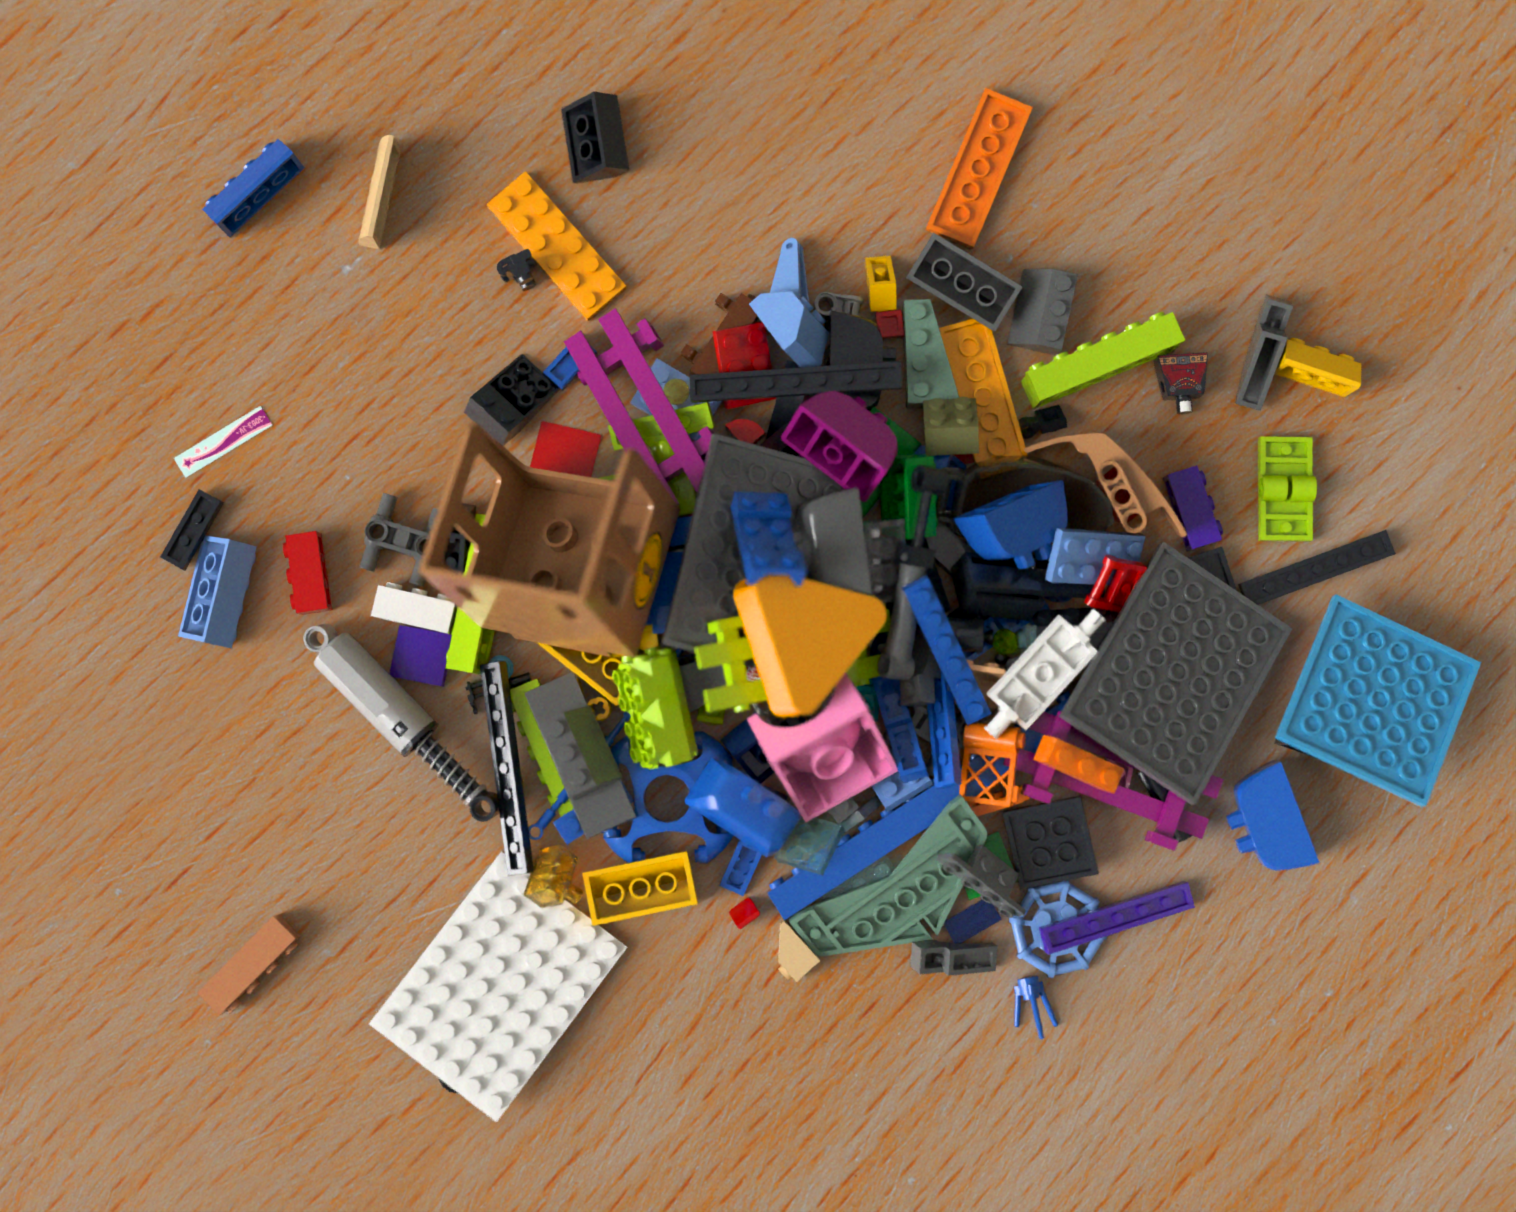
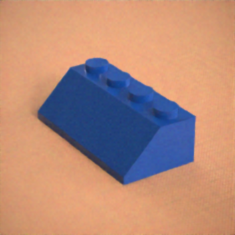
[202,139,305,237]

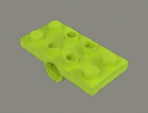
[1258,436,1317,542]

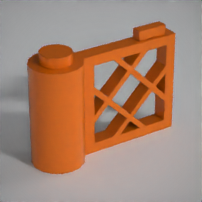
[959,722,1026,807]

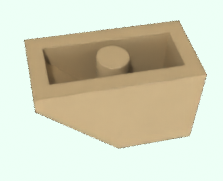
[778,919,820,982]

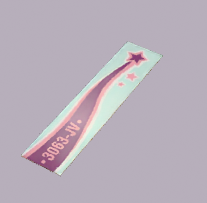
[174,406,272,478]

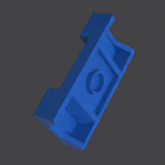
[731,491,806,586]

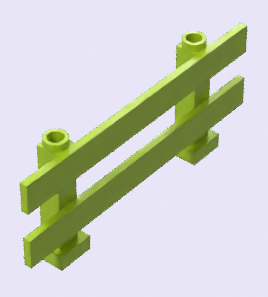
[695,609,891,712]

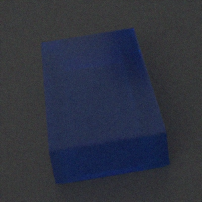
[943,899,1002,943]

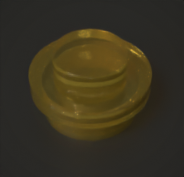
[663,379,689,405]

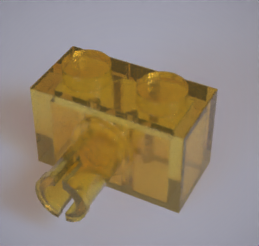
[523,844,583,908]

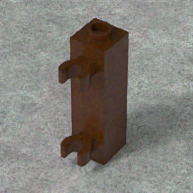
[681,293,759,375]

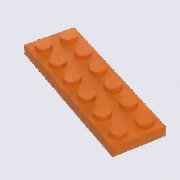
[925,88,1033,249]

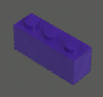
[1162,465,1223,552]

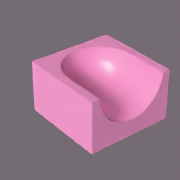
[747,672,898,823]

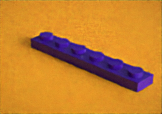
[1039,881,1195,955]

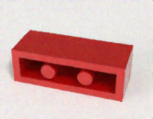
[283,531,333,615]

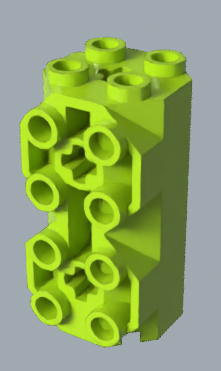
[612,646,698,769]

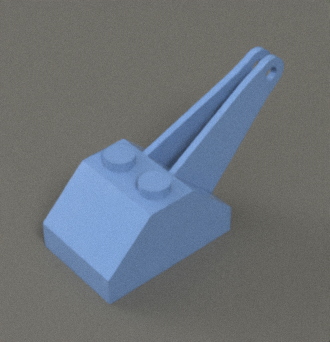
[749,238,829,368]

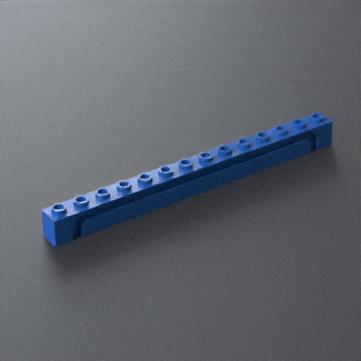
[767,691,1071,920]

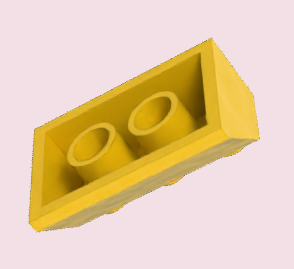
[1275,338,1361,397]

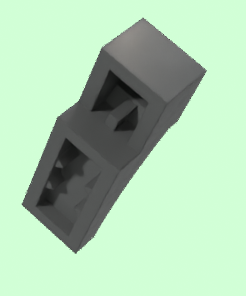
[900,628,941,707]
[910,940,998,976]

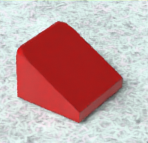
[729,897,760,929]

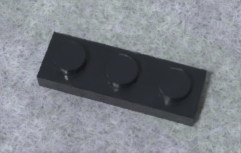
[160,489,224,571]

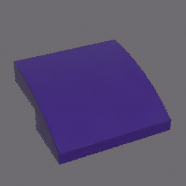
[389,625,452,687]

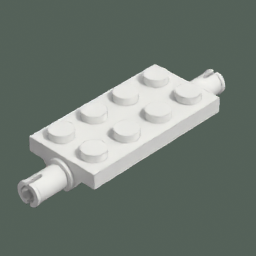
[984,609,1106,740]

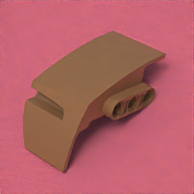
[1024,432,1187,537]

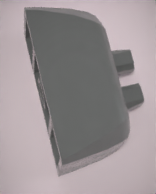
[792,488,871,596]

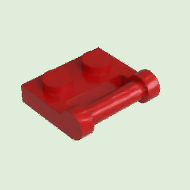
[1084,554,1147,612]

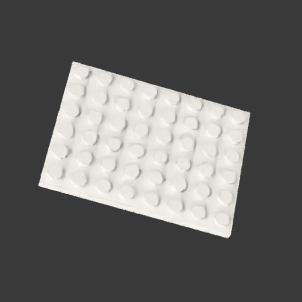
[369,851,627,1122]

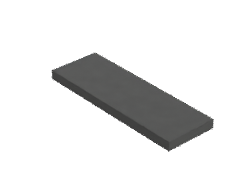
[524,672,636,839]

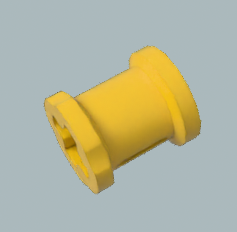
[587,697,612,721]

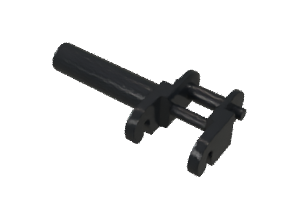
[465,672,532,715]

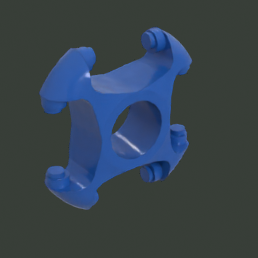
[603,731,733,864]

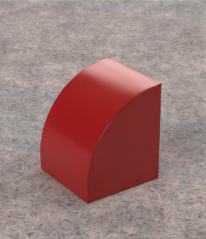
[725,419,765,445]

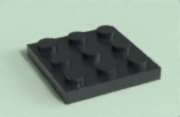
[1003,795,1099,889]

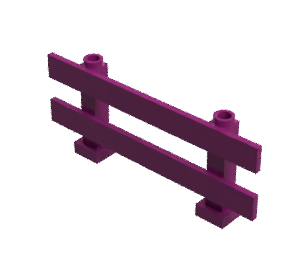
[564,308,715,505]
[1003,711,1224,851]

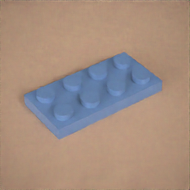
[1045,528,1146,585]

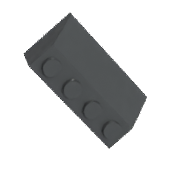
[906,232,1023,332]

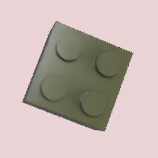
[923,397,979,456]

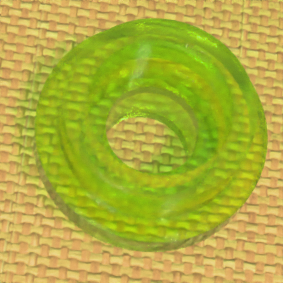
[993,628,1019,654]

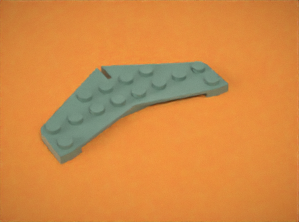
[788,794,987,956]

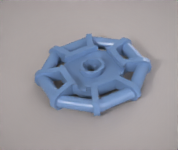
[1009,880,1107,978]

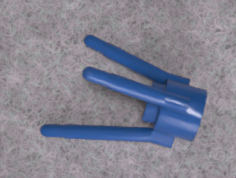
[1014,976,1058,1039]

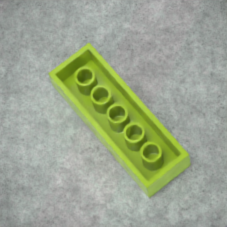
[1021,311,1186,410]

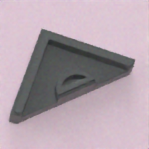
[830,795,882,839]

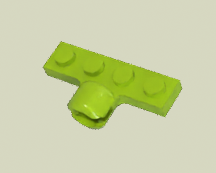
[608,402,715,465]

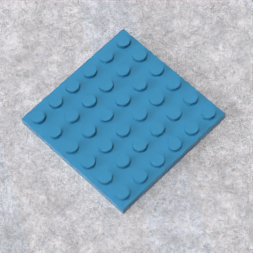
[1275,594,1481,807]

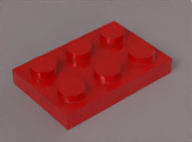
[712,322,776,409]

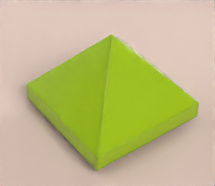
[697,704,725,726]

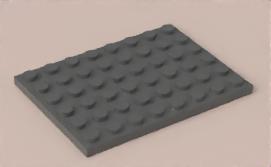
[661,434,846,668]
[1059,541,1293,805]

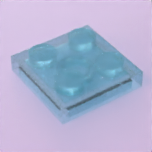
[774,814,845,875]

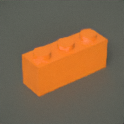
[1033,735,1124,794]

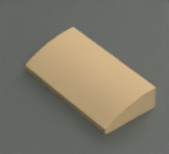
[358,135,400,249]

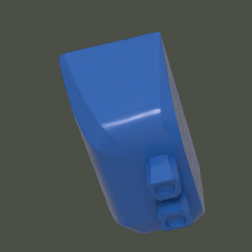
[953,480,1067,569]
[685,757,800,857]
[1226,760,1320,870]

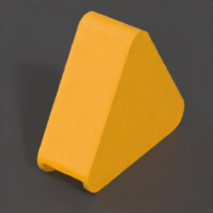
[734,574,886,717]

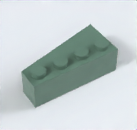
[902,299,959,409]

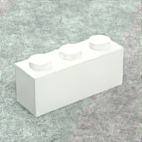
[371,582,457,635]

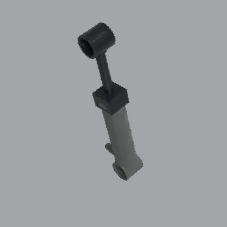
[877,465,948,681]

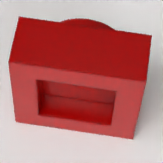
[875,310,904,339]

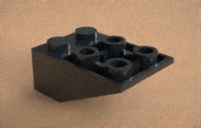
[464,354,560,446]

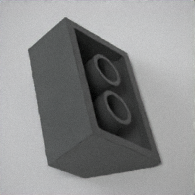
[1007,269,1078,355]
[538,705,623,800]

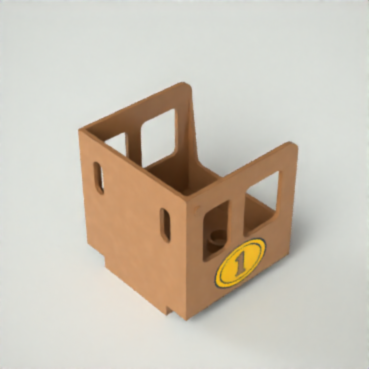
[418,423,680,658]

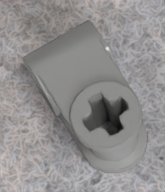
[813,292,864,320]

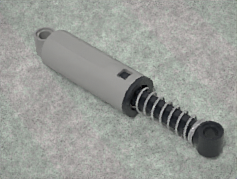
[303,624,499,822]

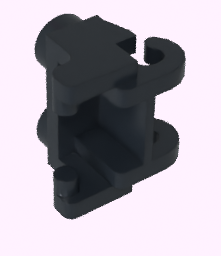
[497,249,536,291]

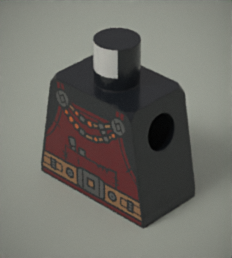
[1153,352,1208,414]

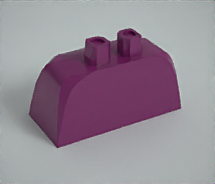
[781,391,898,502]

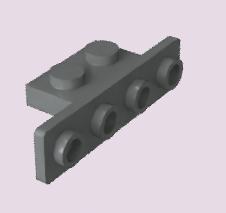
[936,845,1026,918]

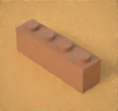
[197,914,301,1015]

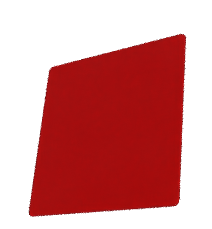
[530,421,601,478]

